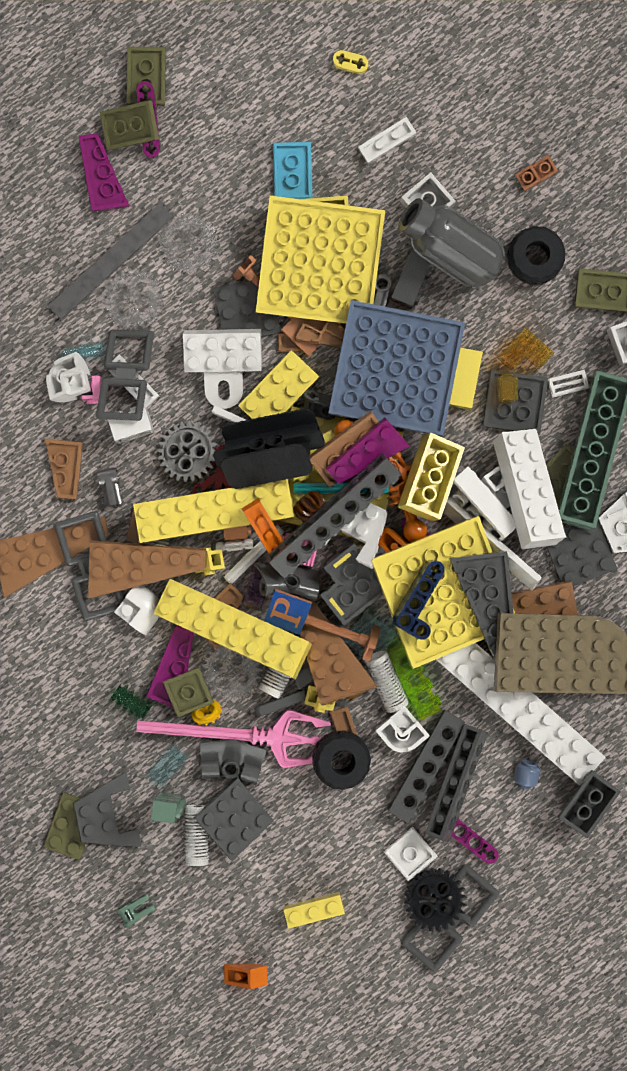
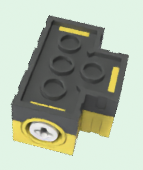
[320,544,386,626]

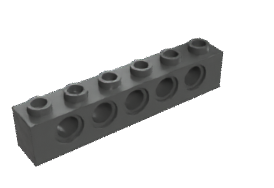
[388,710,465,823]
[425,724,488,842]

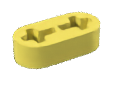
[333,50,368,74]

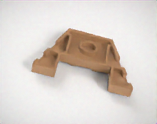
[295,321,346,348]

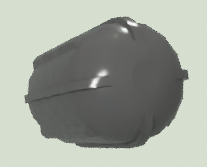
[398,198,504,287]

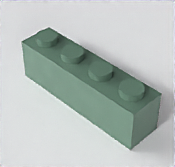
[151,792,186,824]

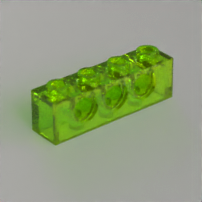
[386,643,442,720]

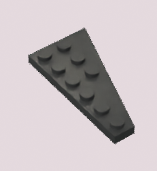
[449,551,514,661]

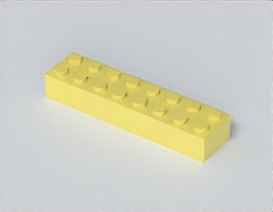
[133,479,294,543]
[153,579,312,680]

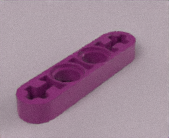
[136,81,161,158]
[451,819,499,864]

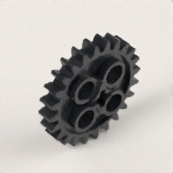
[404,868,467,932]

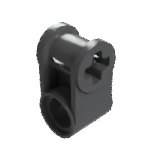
[300,390,335,420]

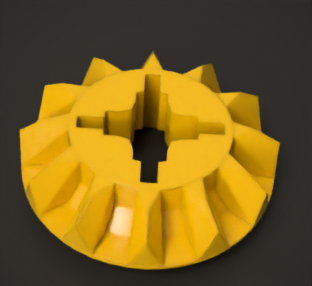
[192,700,222,726]

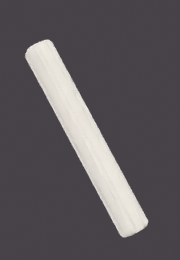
[224,525,284,584]

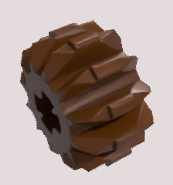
[293,491,326,523]

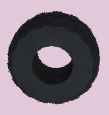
[507,226,566,285]
[312,730,371,790]

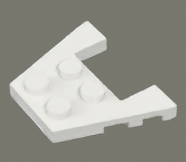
[598,491,627,553]
[316,501,388,569]

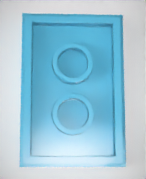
[273,142,312,199]

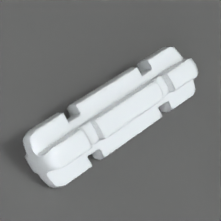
[215,539,253,552]

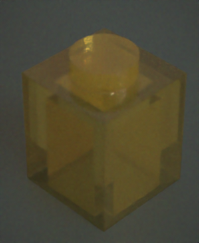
[497,373,518,402]

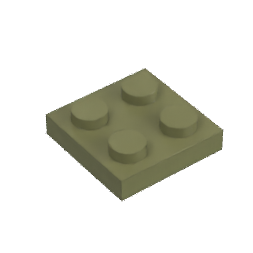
[163,667,214,717]

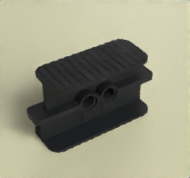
[213,408,325,489]

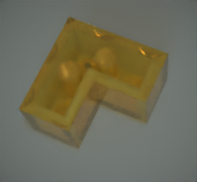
[498,327,554,371]

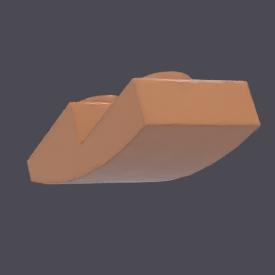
[515,155,559,191]

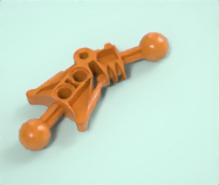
[334,419,427,542]

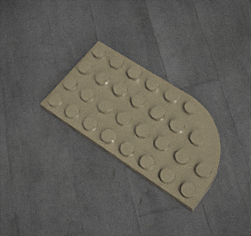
[494,613,627,694]

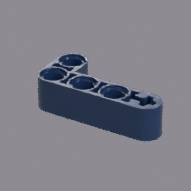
[393,560,444,640]

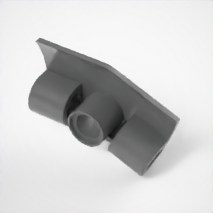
[255,563,320,601]
[200,740,267,785]

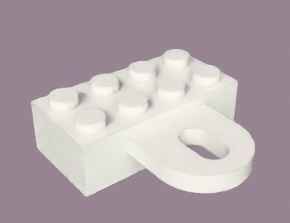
[183,329,262,409]

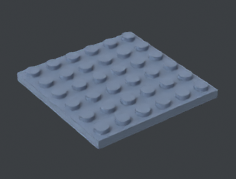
[328,300,465,437]

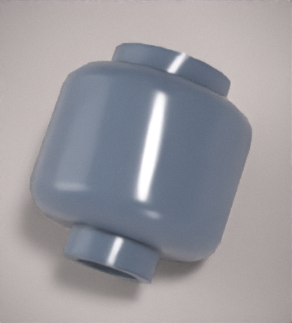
[513,759,541,790]

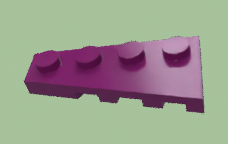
[78,133,129,212]
[326,417,410,484]
[146,625,194,707]

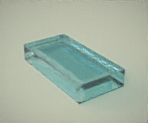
[148,745,188,786]

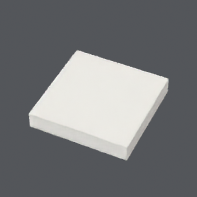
[383,826,438,881]

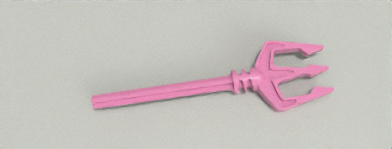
[136,709,331,768]

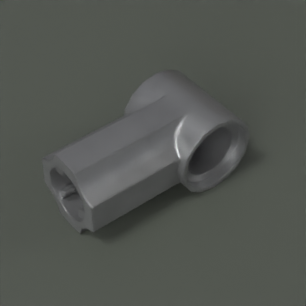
[373,275,391,307]
[97,467,122,507]

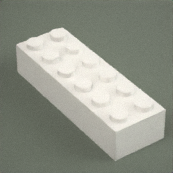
[493,429,566,549]

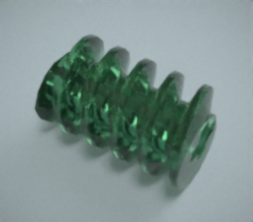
[109,683,154,721]

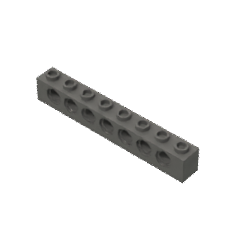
[266,453,402,579]

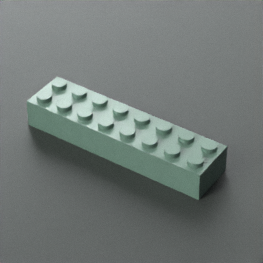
[558,371,627,531]

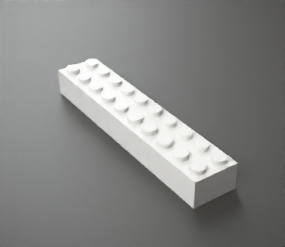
[435,643,606,786]

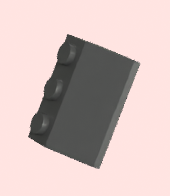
[558,770,621,839]

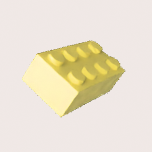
[238,350,319,419]
[398,433,465,522]

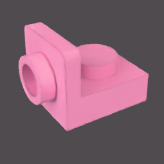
[81,376,102,404]

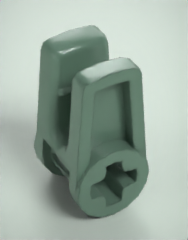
[116,893,156,928]

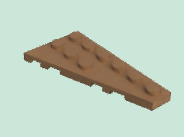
[0,517,109,598]
[88,541,206,599]
[297,596,377,706]

